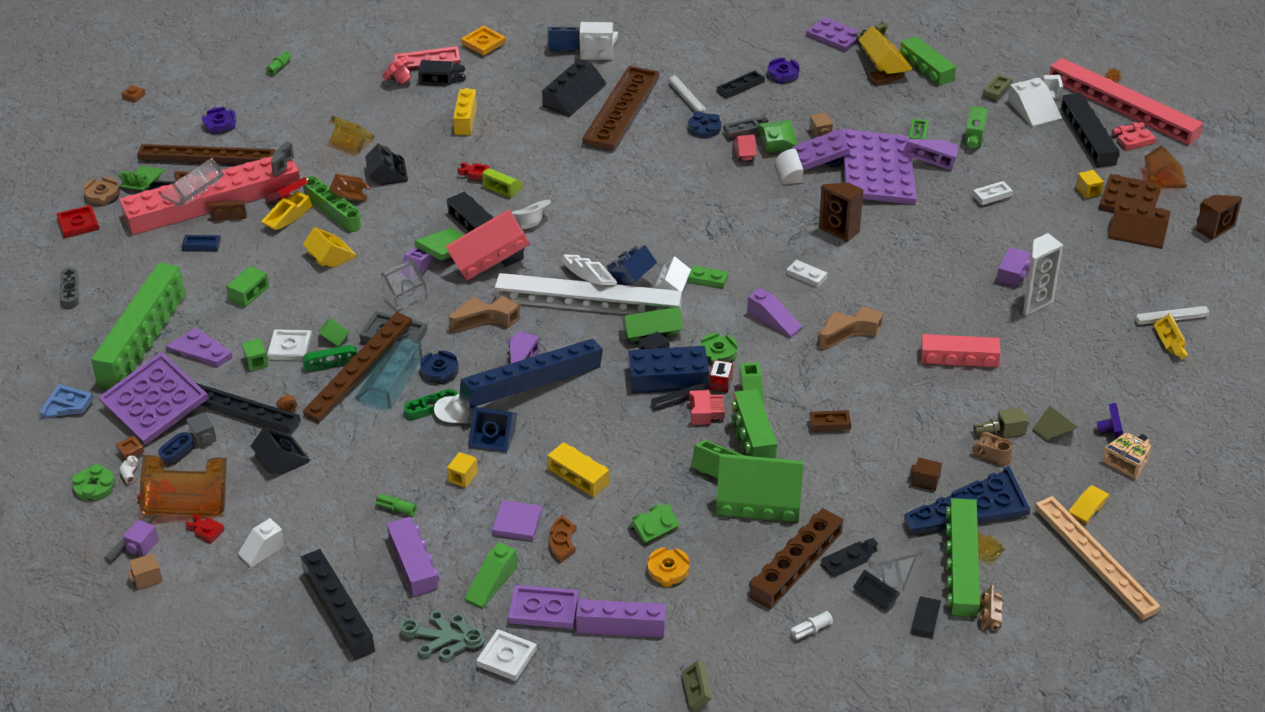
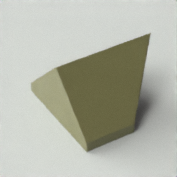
[1032,406,1079,442]

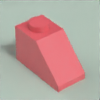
[733,135,757,161]

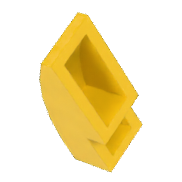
[261,191,313,230]

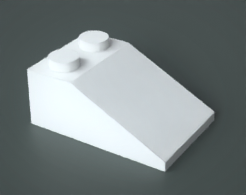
[1008,78,1062,128]

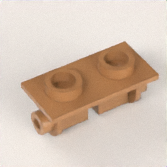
[979,585,1003,631]

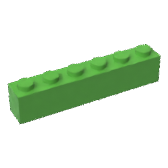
[945,498,980,617]

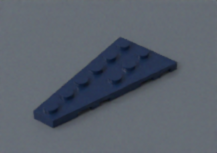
[904,466,1031,535]

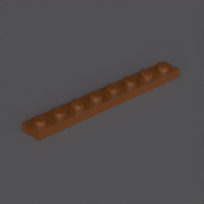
[137,144,275,164]
[303,312,413,423]

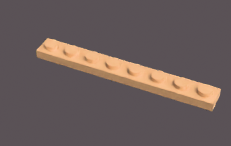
[1035,496,1161,620]

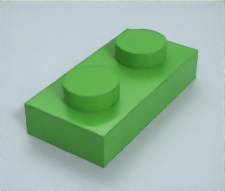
[688,266,728,289]

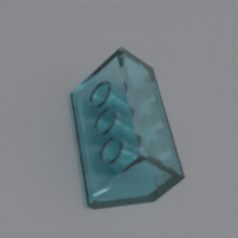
[355,338,423,409]

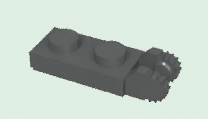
[723,116,769,139]

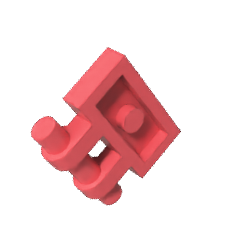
[1112,122,1156,151]

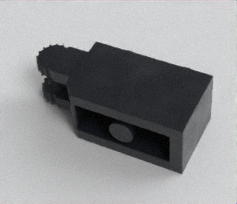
[418,60,466,86]

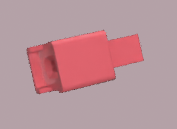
[689,390,725,425]

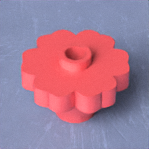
[382,55,412,85]

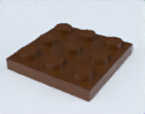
[1099,174,1162,213]

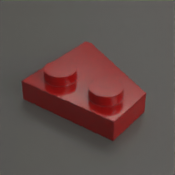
[264,177,308,203]

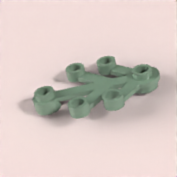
[401,610,485,662]

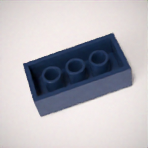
[628,346,709,394]

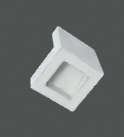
[1043,75,1063,100]

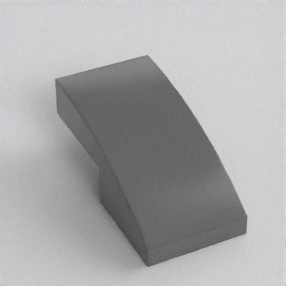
[271,141,294,177]

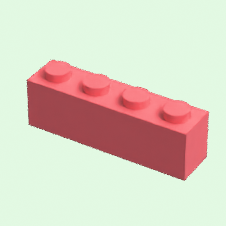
[921,334,1000,367]

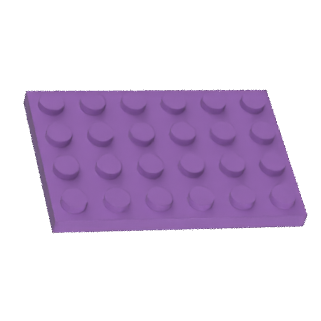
[842,129,917,204]

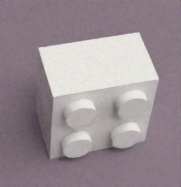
[580,22,613,60]

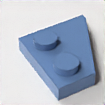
[39,384,94,418]

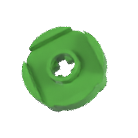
[700,333,737,366]
[72,464,115,501]

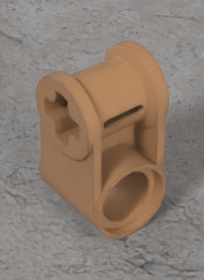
[972,432,1013,466]

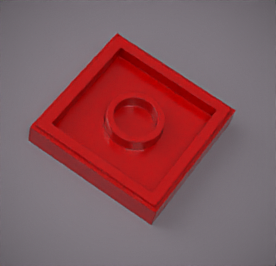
[56,205,100,239]

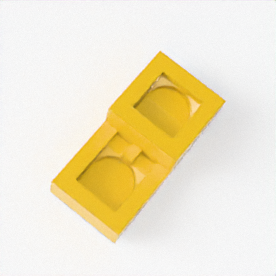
[1069,485,1110,524]

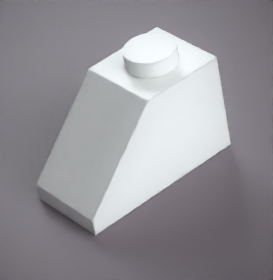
[238,518,285,568]

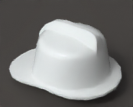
[511,200,551,229]
[434,394,480,424]

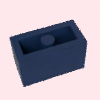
[547,27,580,52]

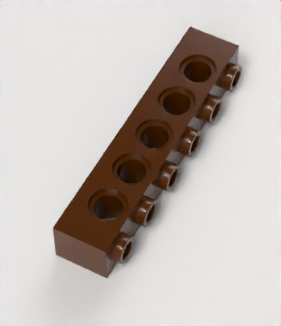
[749,508,843,610]

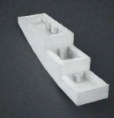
[561,255,617,285]

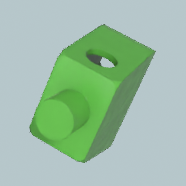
[965,106,988,148]

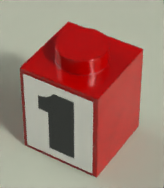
[709,360,733,392]

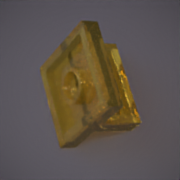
[329,116,375,153]

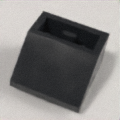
[365,143,408,185]

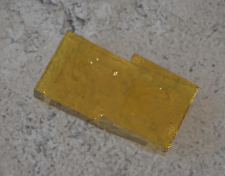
[978,531,1006,562]

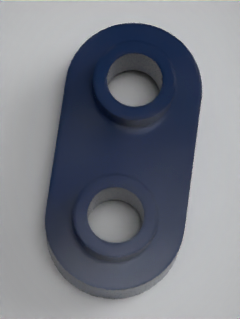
[158,432,194,464]

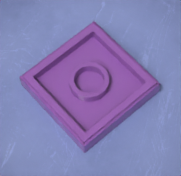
[492,500,543,541]

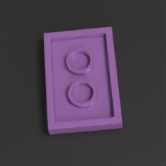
[806,17,860,52]
[793,129,850,171]
[508,585,579,629]

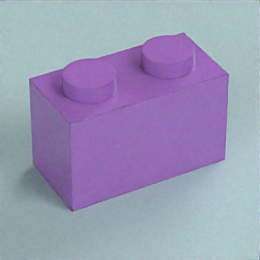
[996,247,1031,288]

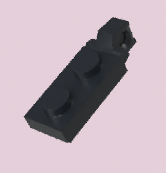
[821,538,878,578]

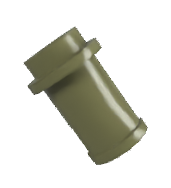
[973,419,1000,437]

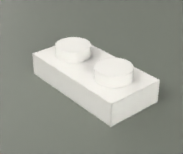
[973,181,1013,205]
[786,260,828,288]

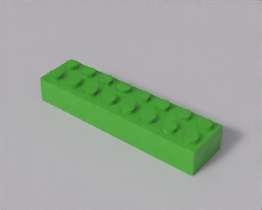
[91,262,185,390]

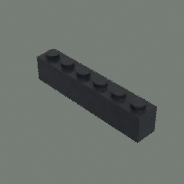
[1060,93,1120,168]
[447,191,525,267]
[301,549,375,660]

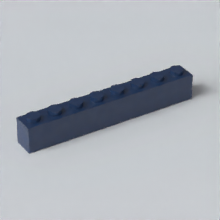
[459,338,603,409]

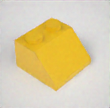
[303,227,357,268]

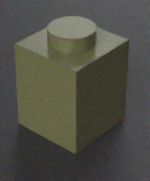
[997,407,1029,438]

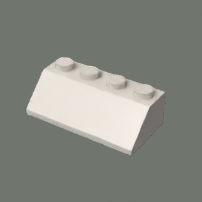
[1023,233,1063,316]

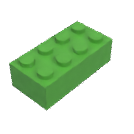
[731,389,777,459]

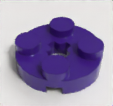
[767,58,800,84]
[202,107,237,134]

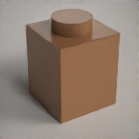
[809,113,833,138]
[127,553,163,589]

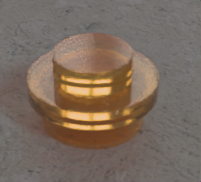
[1105,68,1122,82]

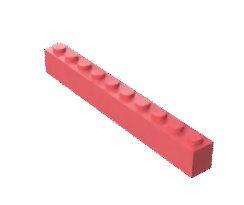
[1049,58,1203,145]

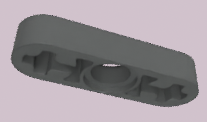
[60,268,79,309]

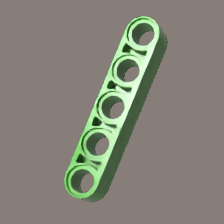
[303,176,361,232]

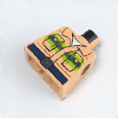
[1103,433,1151,479]

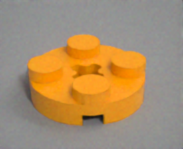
[647,547,690,587]

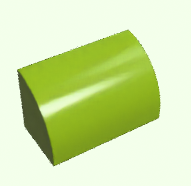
[482,169,523,198]

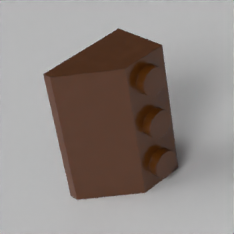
[818,182,864,242]
[1108,200,1171,249]

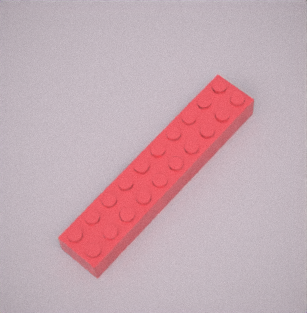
[119,156,300,235]

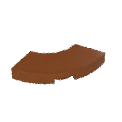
[549,515,577,563]

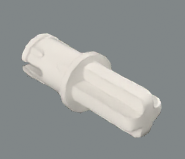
[791,611,833,640]

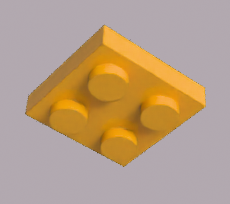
[461,25,506,56]

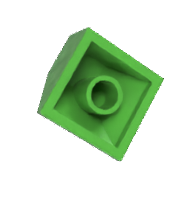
[758,120,798,153]

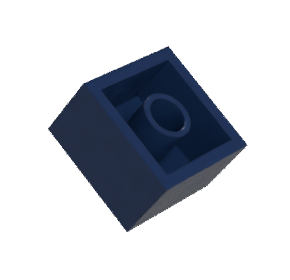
[606,245,657,286]

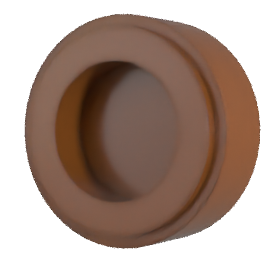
[276,395,297,412]

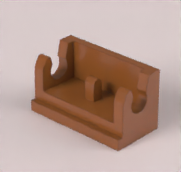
[329,173,370,202]

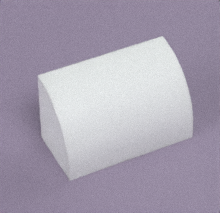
[775,149,803,185]
[654,256,691,291]

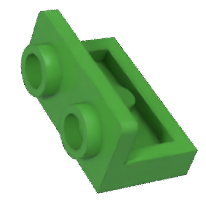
[628,503,680,544]

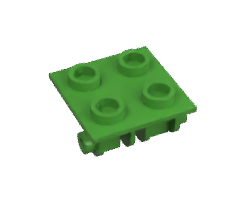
[119,166,165,191]

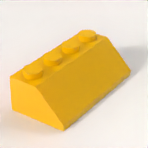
[859,26,912,74]

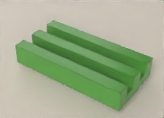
[909,119,929,139]

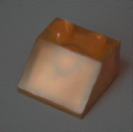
[1144,145,1187,188]

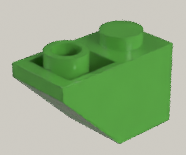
[739,362,764,405]

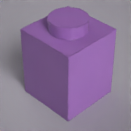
[123,520,159,556]

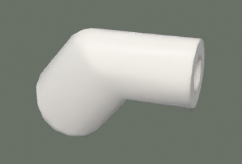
[120,456,138,484]

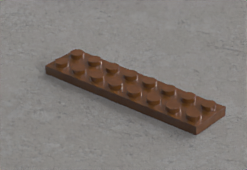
[582,65,659,150]

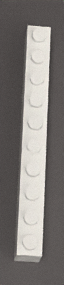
[495,273,682,315]

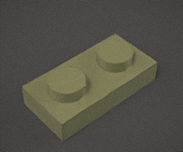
[982,74,1013,100]
[682,660,712,711]

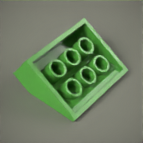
[716,454,804,522]

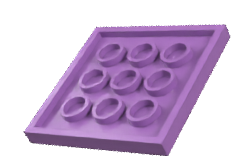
[98,351,209,445]

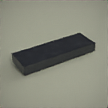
[716,70,765,99]

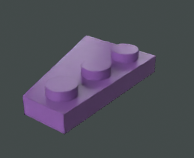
[166,327,233,367]

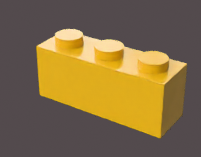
[453,88,477,135]
[547,442,610,498]

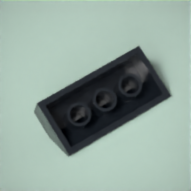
[542,59,606,117]

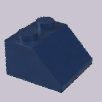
[468,407,518,452]

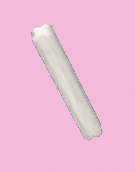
[669,75,706,113]
[1135,306,1209,325]

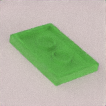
[414,228,464,260]

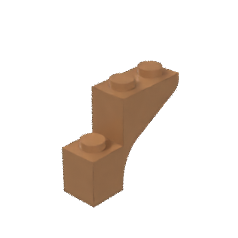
[448,296,520,333]
[818,306,884,349]

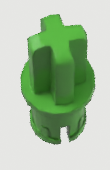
[266,51,291,75]
[376,494,417,517]

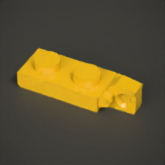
[1154,313,1188,360]

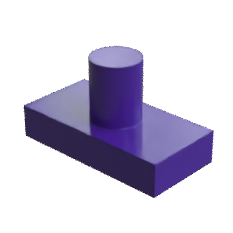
[1097,403,1123,440]

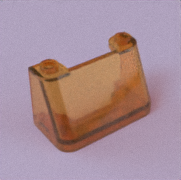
[140,455,227,517]

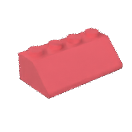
[446,209,530,281]

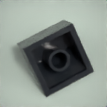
[250,427,310,474]

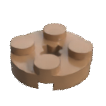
[84,177,120,206]

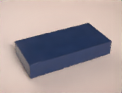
[181,235,221,252]

